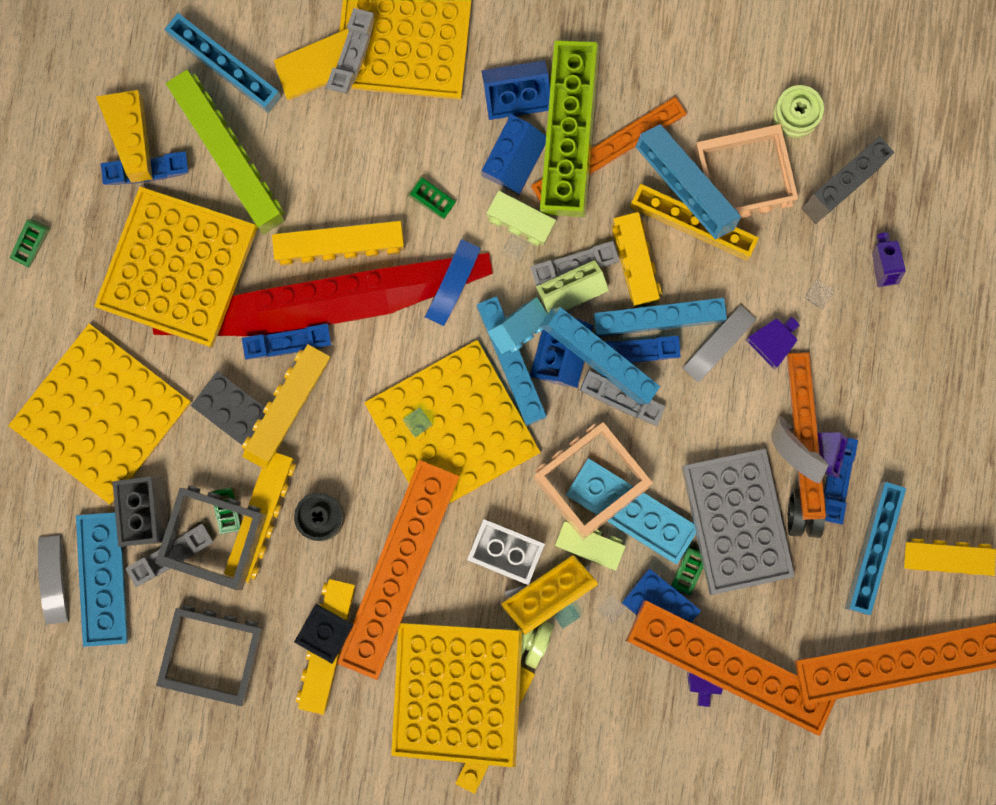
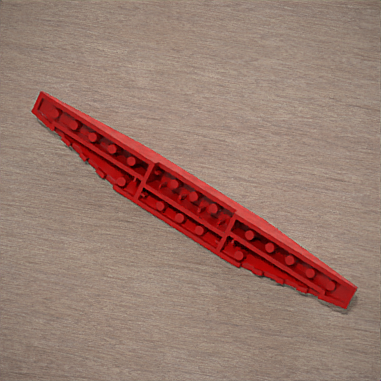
[152,253,493,337]

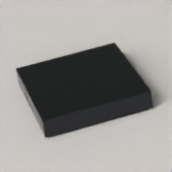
[294,603,354,664]

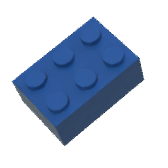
[621,569,701,623]

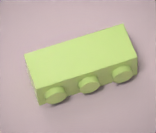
[486,190,556,247]
[536,260,609,313]
[554,521,626,571]

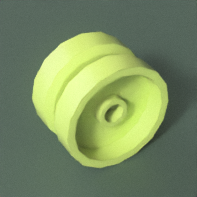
[772,85,824,138]
[518,621,554,669]

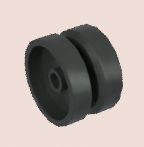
[787,488,826,538]
[294,493,345,541]

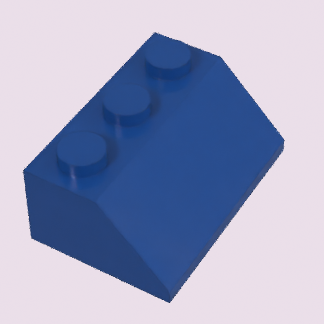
[481,60,550,120]
[481,114,546,195]
[530,318,594,388]

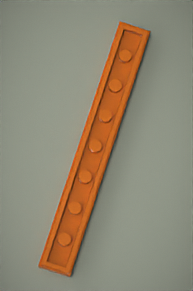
[531,96,687,203]
[787,352,826,520]

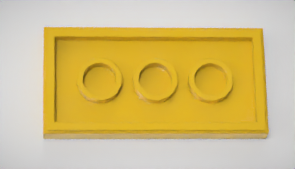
[273,29,366,100]
[501,555,598,635]

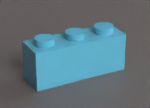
[488,297,548,354]

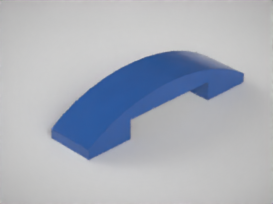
[100,151,189,185]
[424,239,481,326]
[242,324,331,360]
[605,336,681,363]
[824,438,858,525]

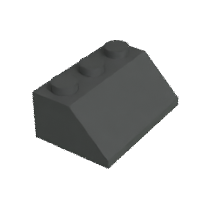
[112,476,168,547]

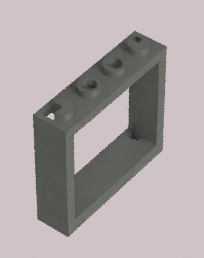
[802,136,895,224]
[155,485,267,590]
[156,605,263,706]

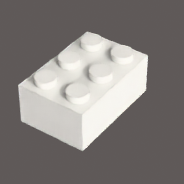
[467,519,545,585]

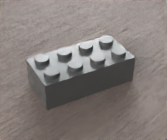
[190,371,265,445]

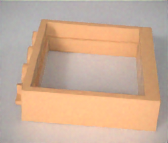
[695,124,798,218]
[534,422,653,540]

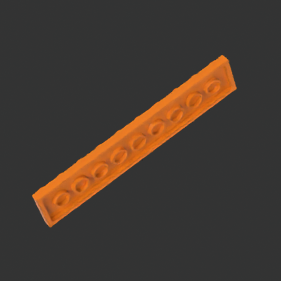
[337,460,460,680]
[625,600,836,736]
[795,622,996,705]

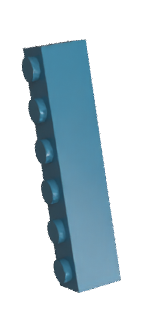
[164,13,281,113]
[636,124,741,240]
[476,296,547,427]
[593,298,727,337]
[540,307,661,404]
[845,482,906,615]

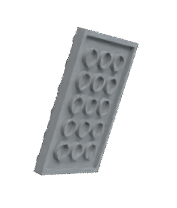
[681,449,795,595]

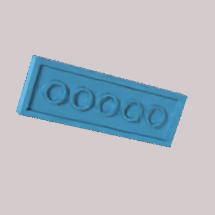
[76,513,128,647]

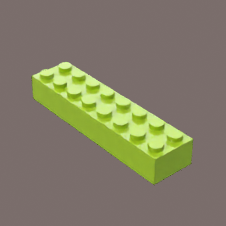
[540,40,600,217]
[165,70,285,235]

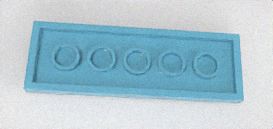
[565,458,696,565]

